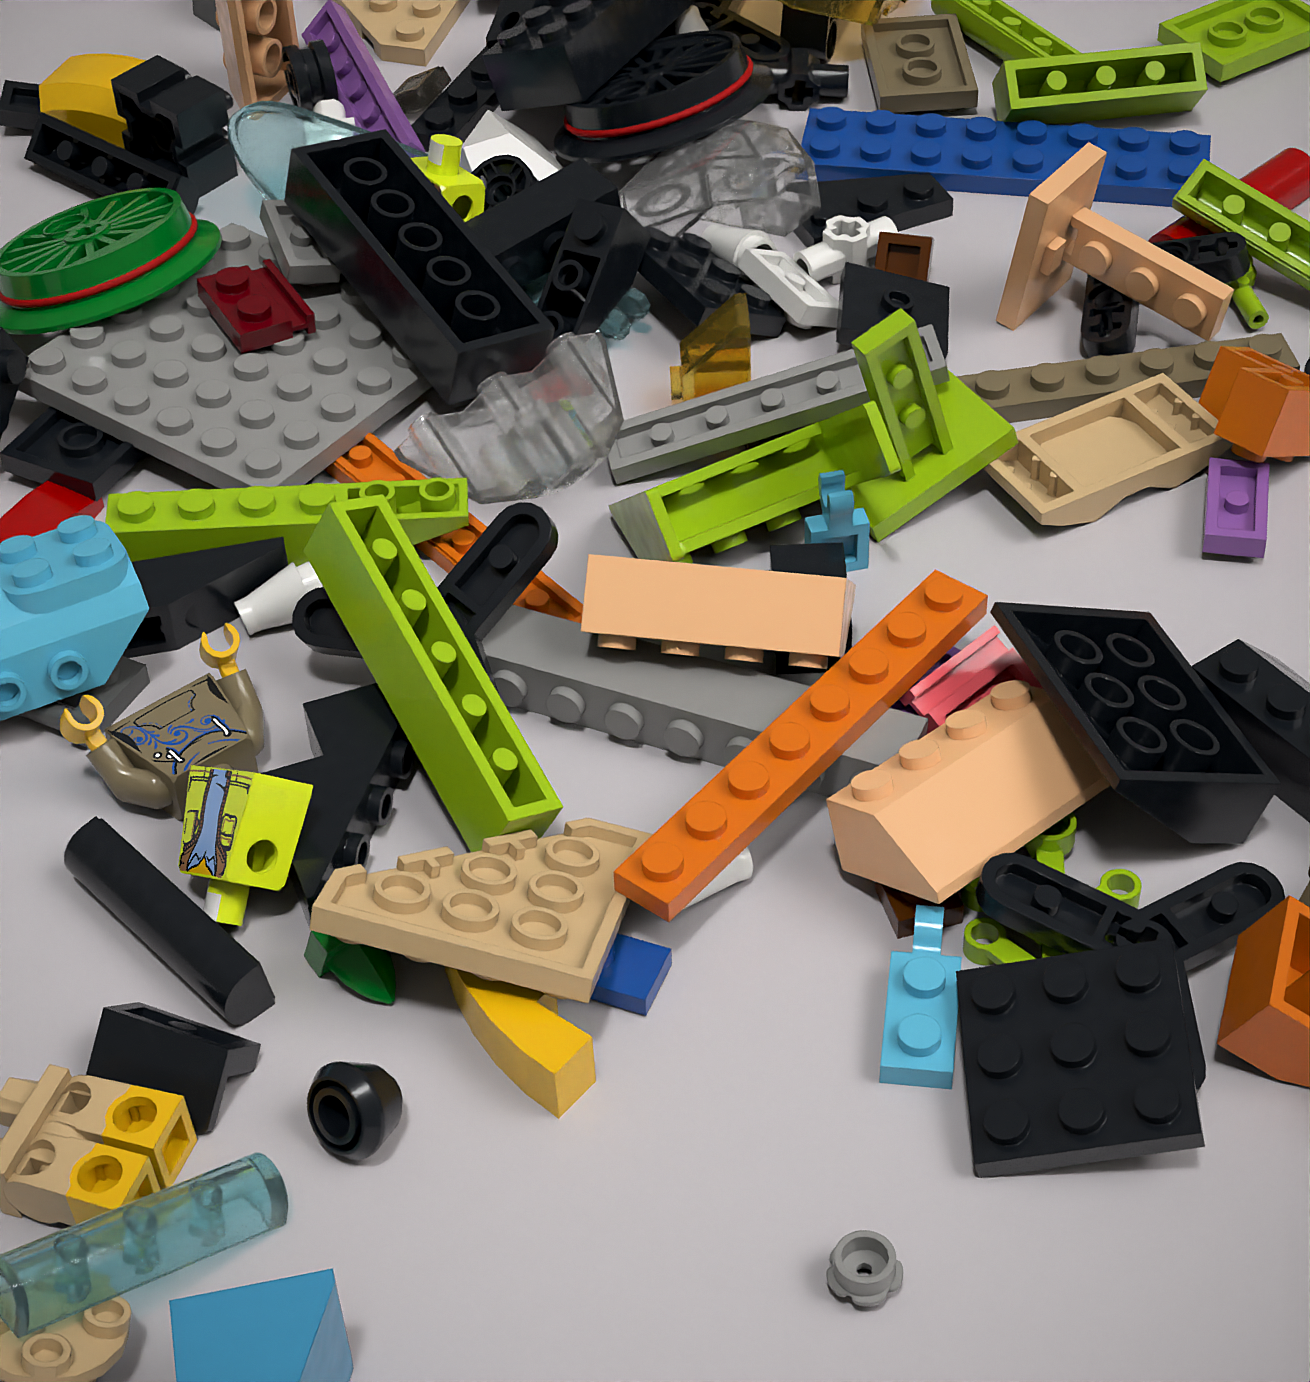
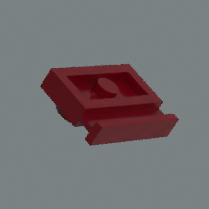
[197,259,316,353]

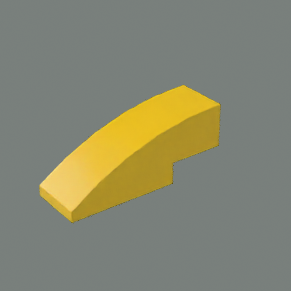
[445,966,596,1119]

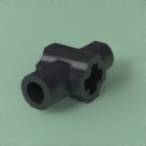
[757,48,849,111]

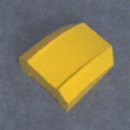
[39,53,146,149]

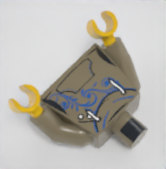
[60,623,264,821]

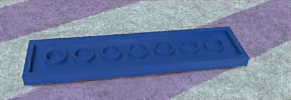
[796,107,1211,207]

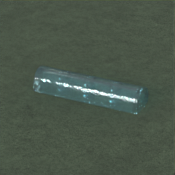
[0,1152,288,1338]

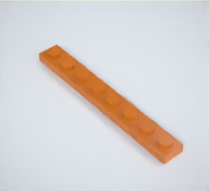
[613,569,988,922]

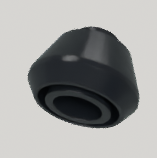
[307,1061,402,1160]

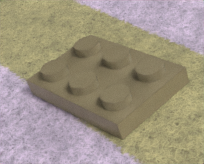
[861,13,978,115]

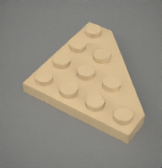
[333,0,471,67]
[309,818,653,1004]

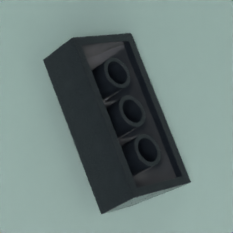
[1192,639,1310,823]

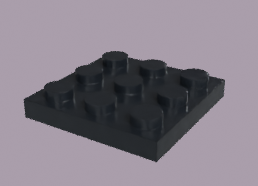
[956,938,1205,1178]

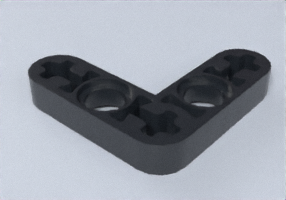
[1081,232,1250,359]

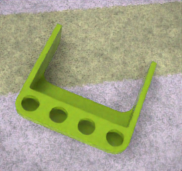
[608,400,901,564]

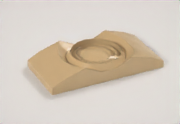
[983,373,1233,526]

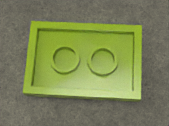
[1157,0,1310,82]

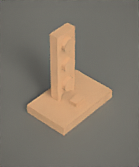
[996,142,1234,341]

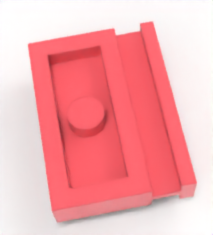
[899,625,1043,734]

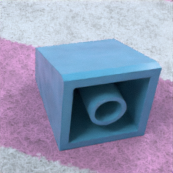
[169,1268,354,1382]

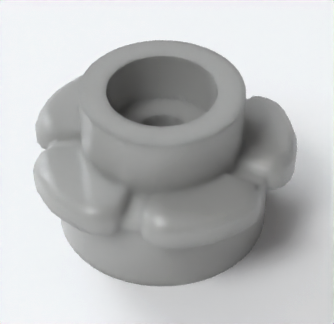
[826,1230,903,1306]

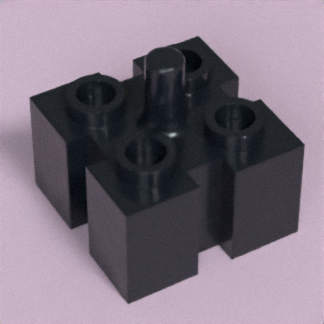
[111,55,238,198]

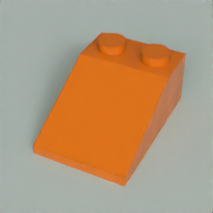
[1217,895,1310,1087]

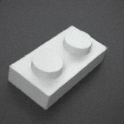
[737,248,839,329]

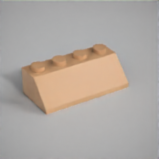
[215,0,299,125]
[581,554,856,669]
[826,680,1110,904]

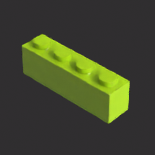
[992,42,1208,125]

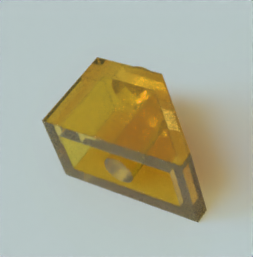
[669,293,751,402]

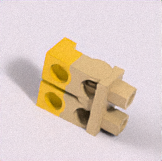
[0,1064,198,1255]

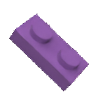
[1202,457,1269,558]

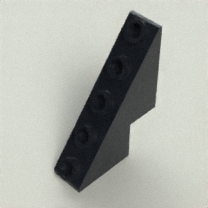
[260,683,416,931]

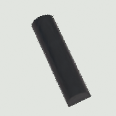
[24,112,199,214]
[64,816,275,1025]

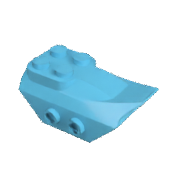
[0,515,149,721]

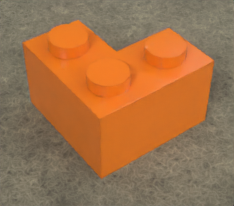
[1198,346,1310,463]

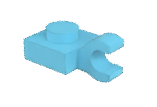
[804,470,870,572]

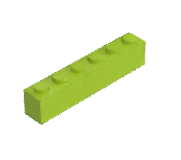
[303,494,563,852]

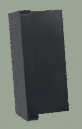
[86,1002,261,1133]

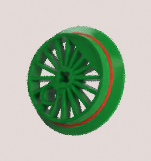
[0,188,222,335]

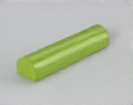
[931,0,1081,61]
[1172,159,1310,291]

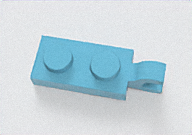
[879,905,962,1090]

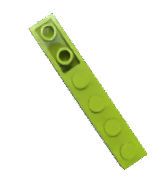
[105,477,469,567]

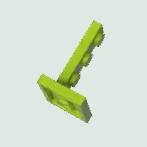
[851,308,1018,543]

